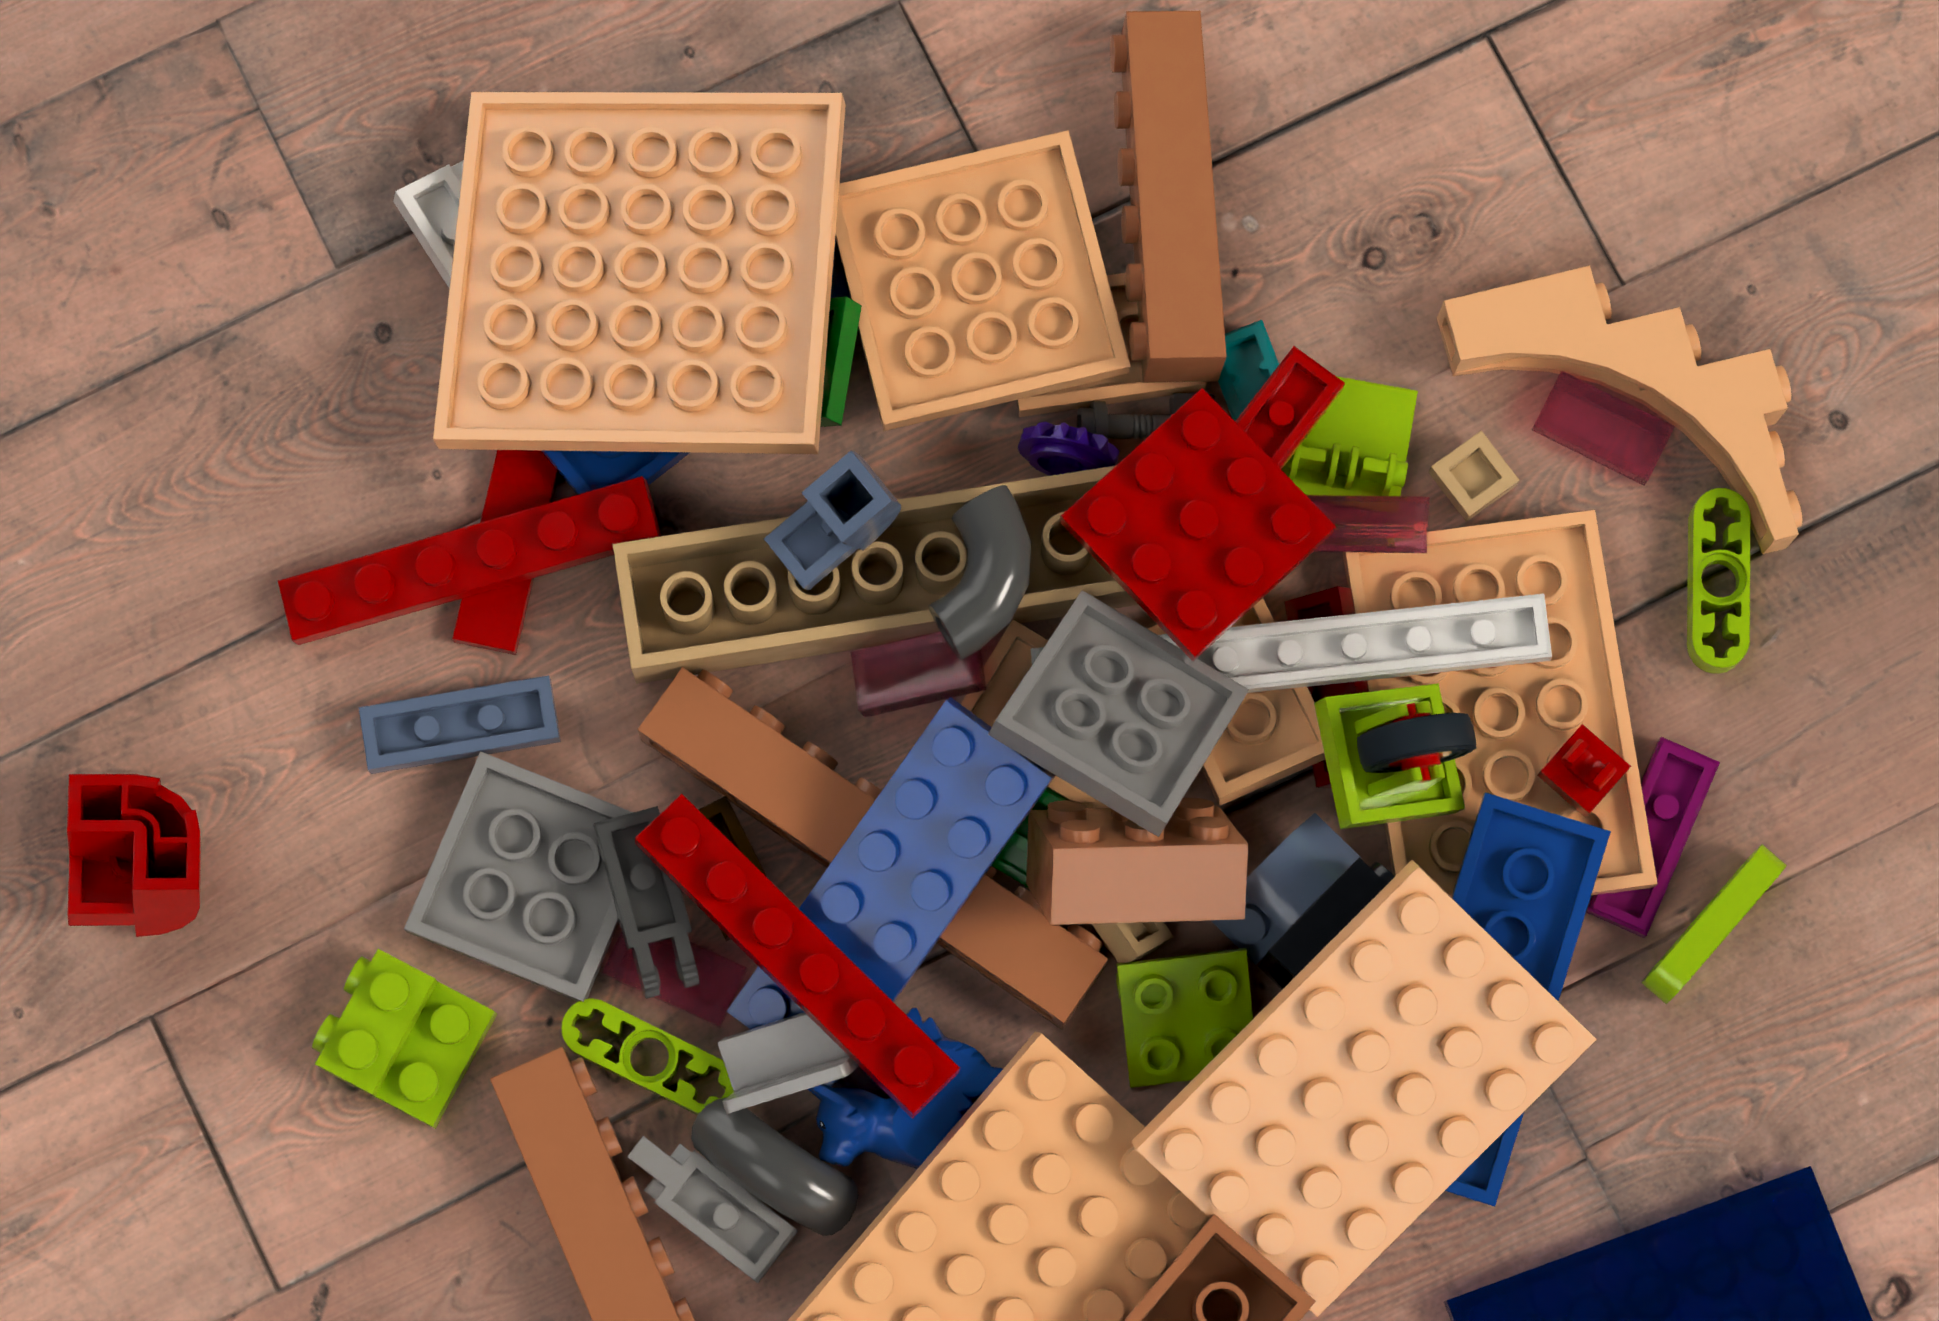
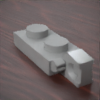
[627,1136,798,1283]

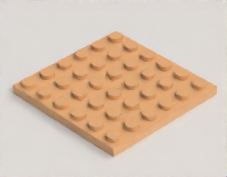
[433,92,846,454]

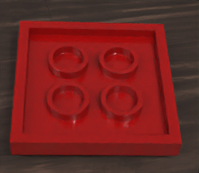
[1060,388,1336,661]

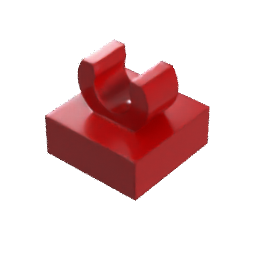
[1537,724,1631,818]

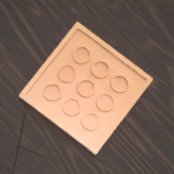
[835,130,1131,431]

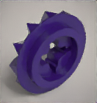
[1018,421,1119,476]

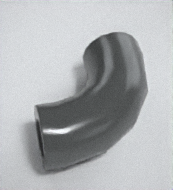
[928,485,1032,661]
[691,1098,858,1236]

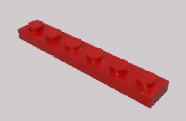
[278,476,661,645]
[635,794,960,1119]

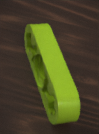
[1687,488,1751,674]
[1641,844,1787,1004]
[561,998,734,1115]

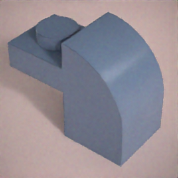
[764,450,901,590]
[1211,813,1361,965]

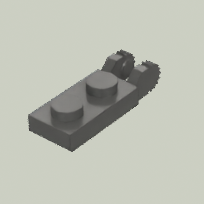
[593,806,699,999]

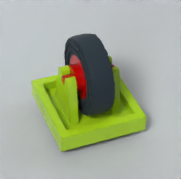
[1314,683,1476,829]

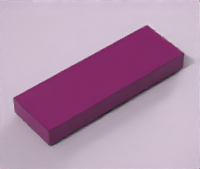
[1586,737,1720,938]

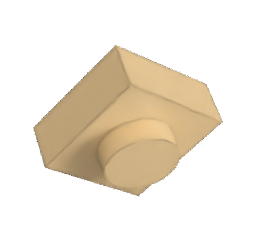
[1428,430,1520,522]
[1092,922,1174,963]

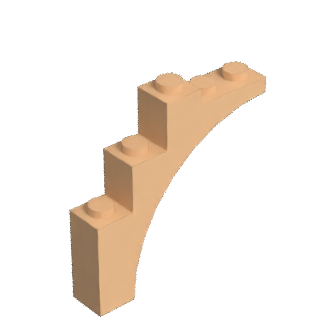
[1437,266,1802,554]

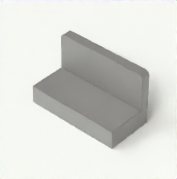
[717,1012,859,1114]

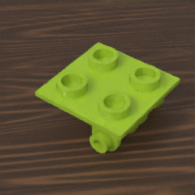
[1281,376,1418,512]
[1116,948,1253,1088]

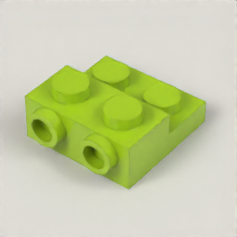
[312,949,497,1129]

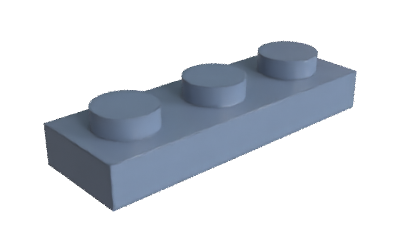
[359,675,561,774]

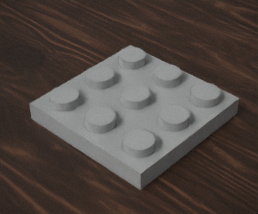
[988,590,1249,837]
[404,751,633,1002]

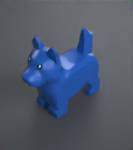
[807,1008,1003,1169]

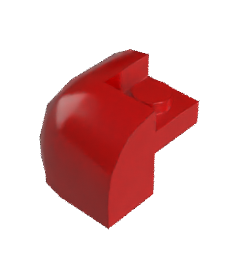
[67,774,201,937]

